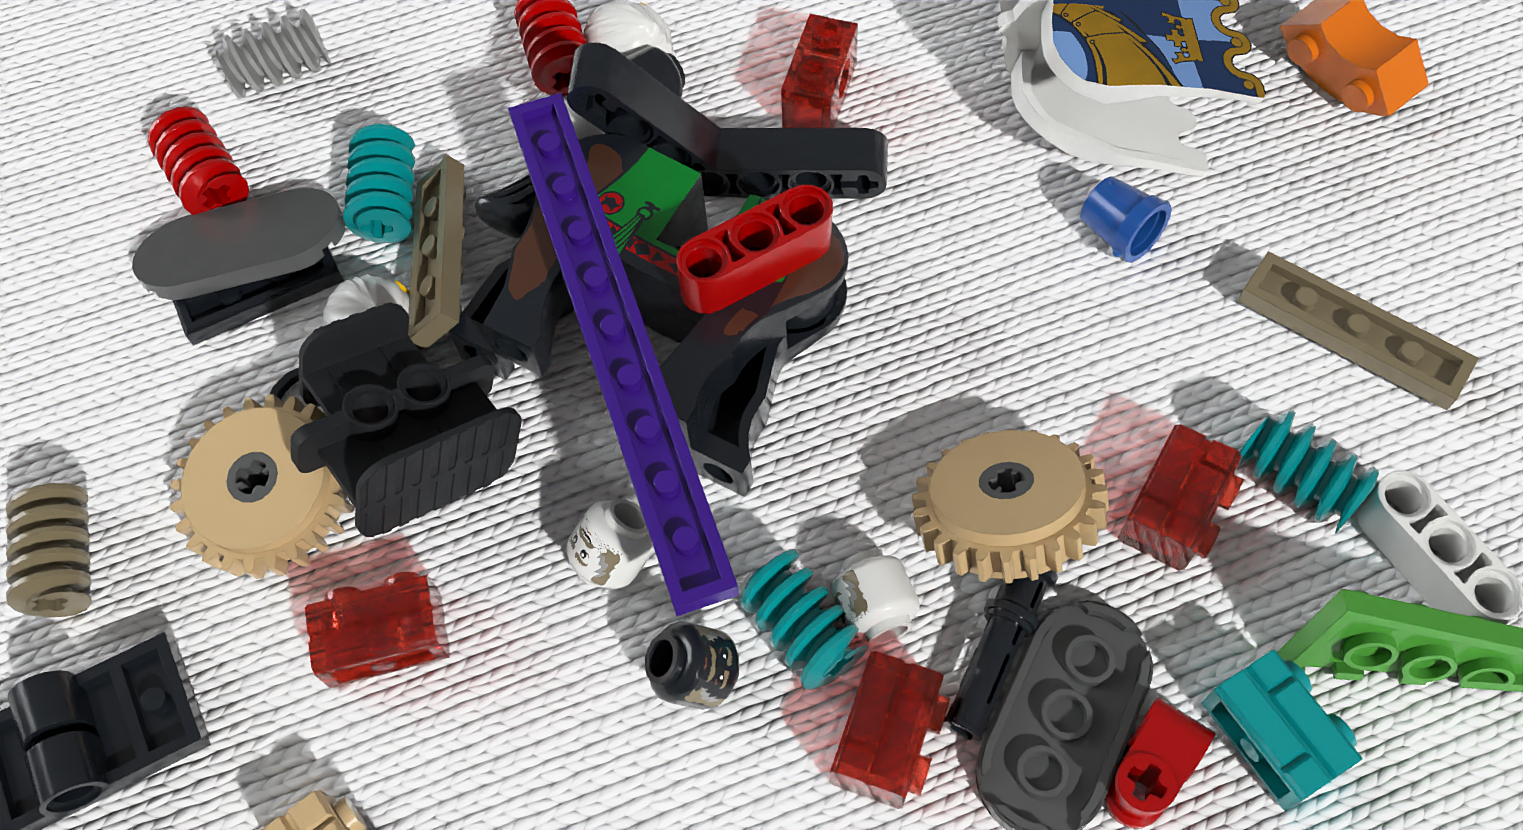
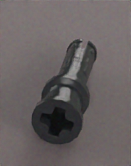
[942,570,1058,741]

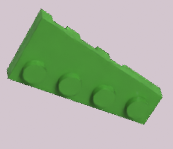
[1277,589,1523,692]

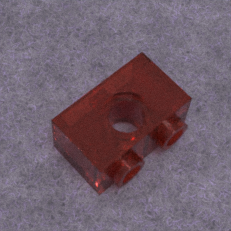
[781,14,858,128]

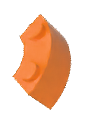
[1280,0,1429,117]

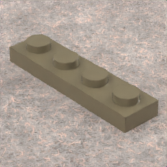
[408,155,466,350]
[1238,251,1479,410]

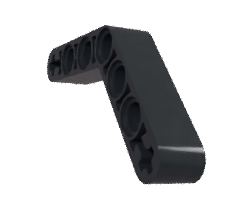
[567,42,888,199]

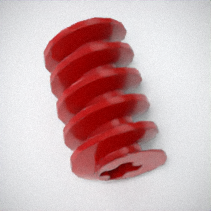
[514,0,586,97]
[147,106,249,215]

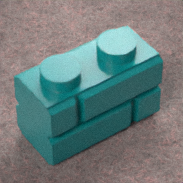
[1201,650,1363,812]

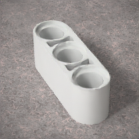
[1356,470,1523,624]

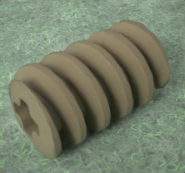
[6,483,92,618]

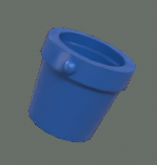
[1080,176,1172,263]

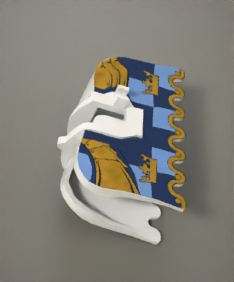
[997,0,1266,177]

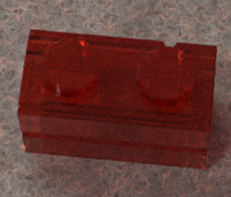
[1117,424,1244,571]
[304,572,451,688]
[829,651,951,809]

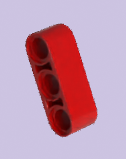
[676,185,833,314]

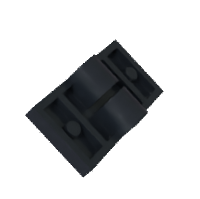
[0,632,211,830]

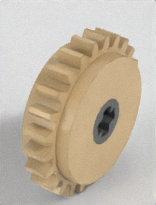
[170,394,355,579]
[912,429,1109,583]

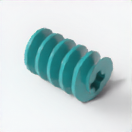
[343,124,416,243]
[1234,409,1379,534]
[741,549,869,690]

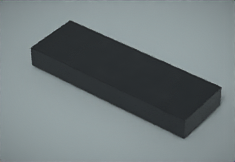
[172,245,344,346]

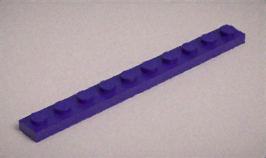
[508,93,739,617]

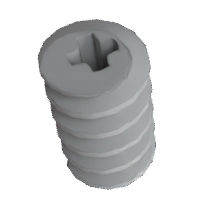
[216,9,333,99]

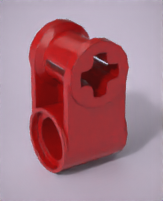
[1105,696,1216,829]

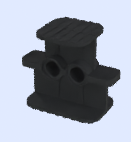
[290,302,522,537]

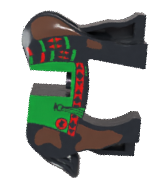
[448,134,849,497]

